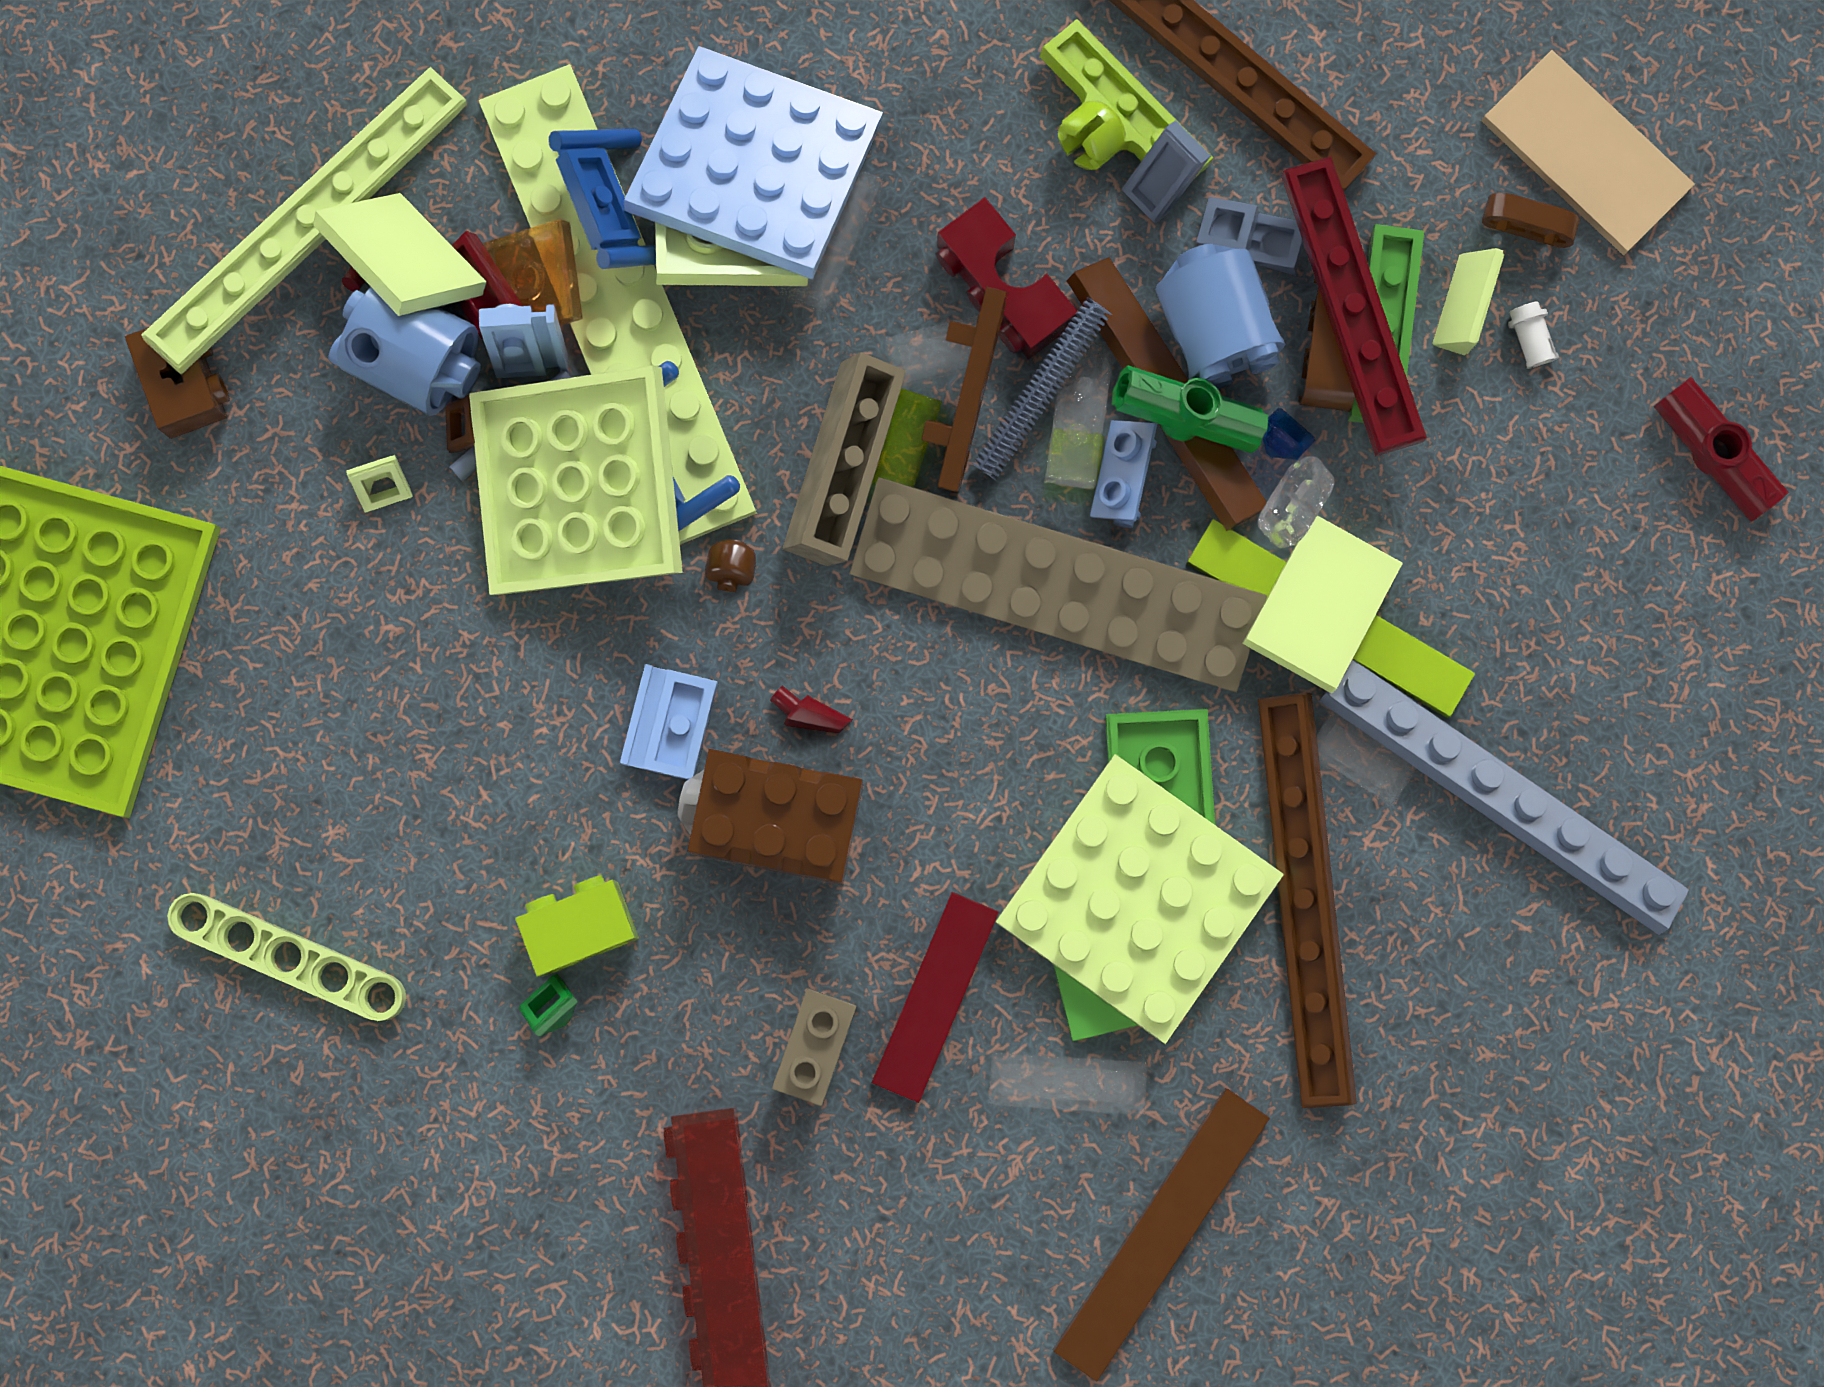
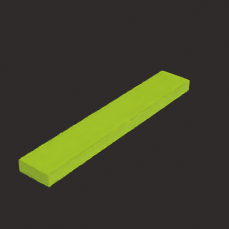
[1186,519,1475,718]

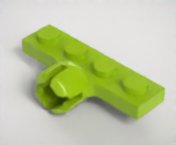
[1039,19,1213,179]

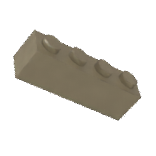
[782,352,906,566]

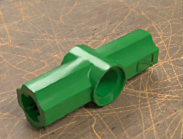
[1112,365,1268,453]

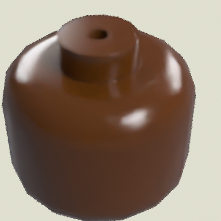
[705,539,756,592]

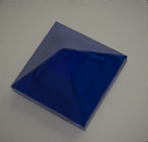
[1262,407,1316,460]

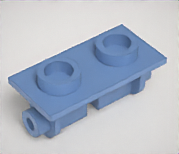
[1090,420,1157,528]

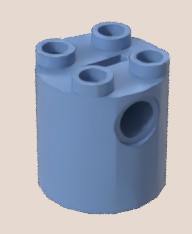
[1155,244,1286,389]
[328,287,481,416]

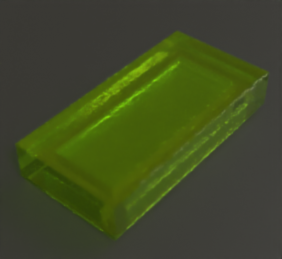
[871,388,942,488]

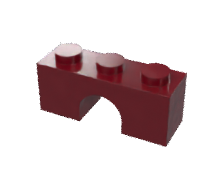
[935,197,1078,360]

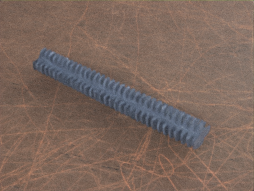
[972,297,1112,480]

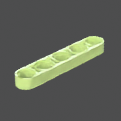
[167,893,406,1021]

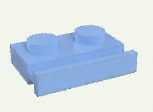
[479,304,569,378]
[620,664,718,780]

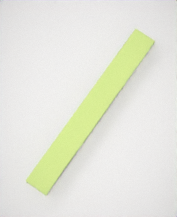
[141,67,467,375]

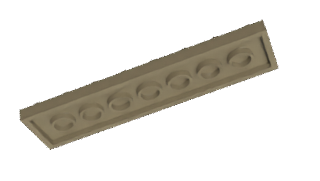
[849,477,1267,693]

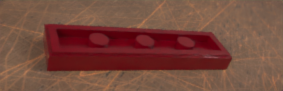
[871,892,999,1103]

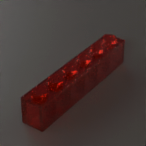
[664,1106,771,1387]

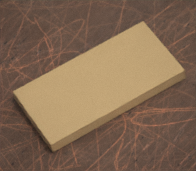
[1481,50,1695,256]

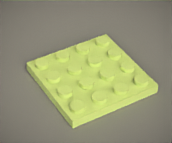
[469,365,683,595]
[995,754,1284,1044]

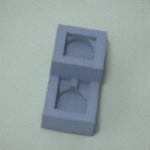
[1196,197,1304,276]

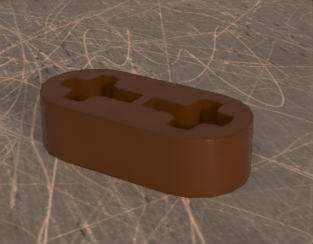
[1482,193,1580,248]

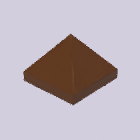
[445,395,475,453]

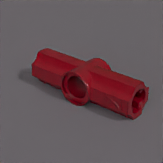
[1653,377,1789,522]

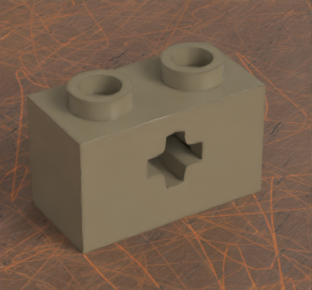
[772,988,857,1106]

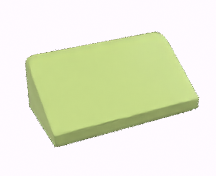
[1432,248,1504,355]

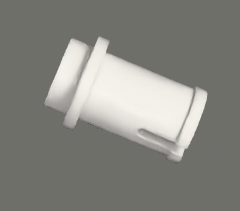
[1508,301,1559,369]

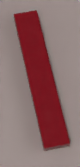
[1281,156,1427,457]

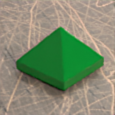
[519,973,578,1037]

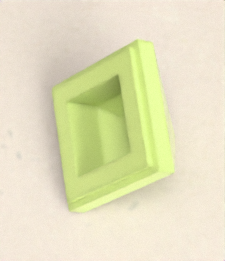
[346,455,413,513]

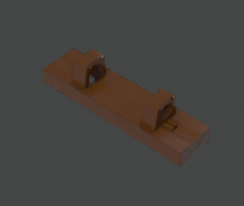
[921,286,1009,492]

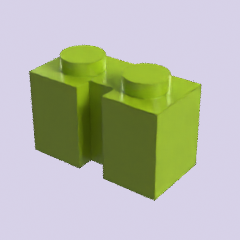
[515,875,639,977]

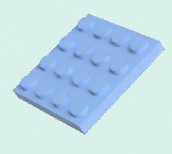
[624,46,883,280]

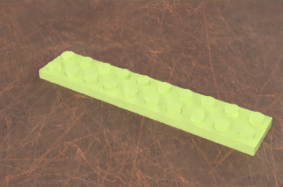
[479,64,757,545]

